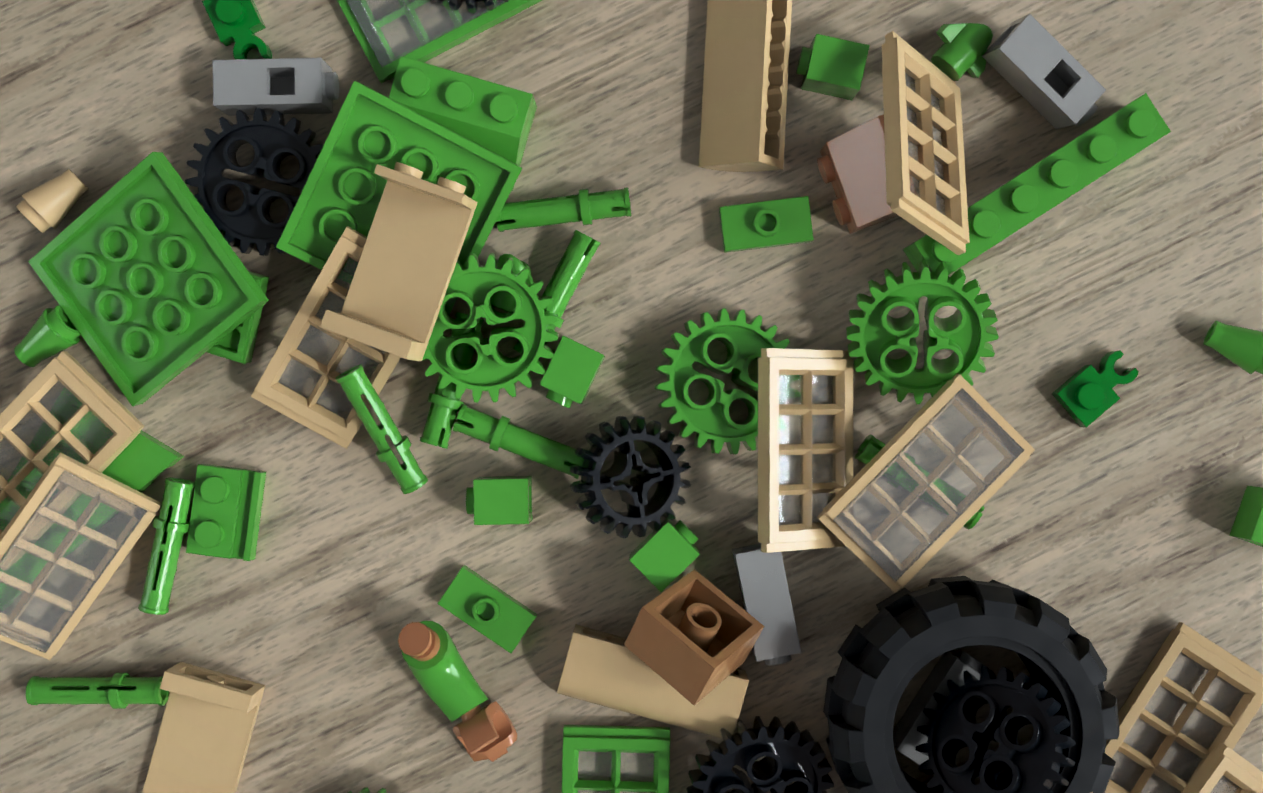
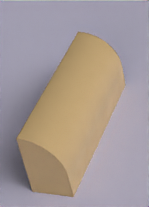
[699,0,792,172]
[557,624,749,739]

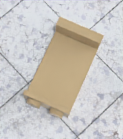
[320,162,477,362]
[142,662,265,793]

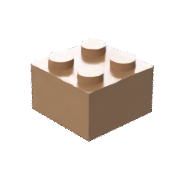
[624,569,765,706]

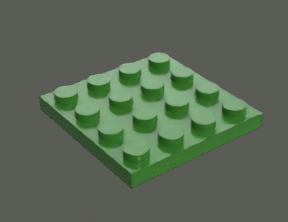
[276,80,522,315]
[28,152,269,406]

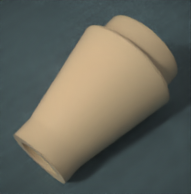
[16,169,88,233]

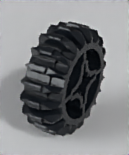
[570,416,691,538]

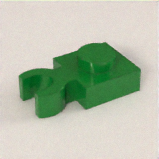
[202,0,272,59]
[1052,350,1139,428]

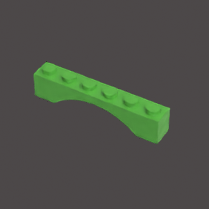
[903,93,1171,275]

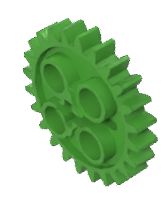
[422,253,558,403]
[846,260,999,404]
[655,308,801,454]

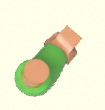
[398,621,517,762]

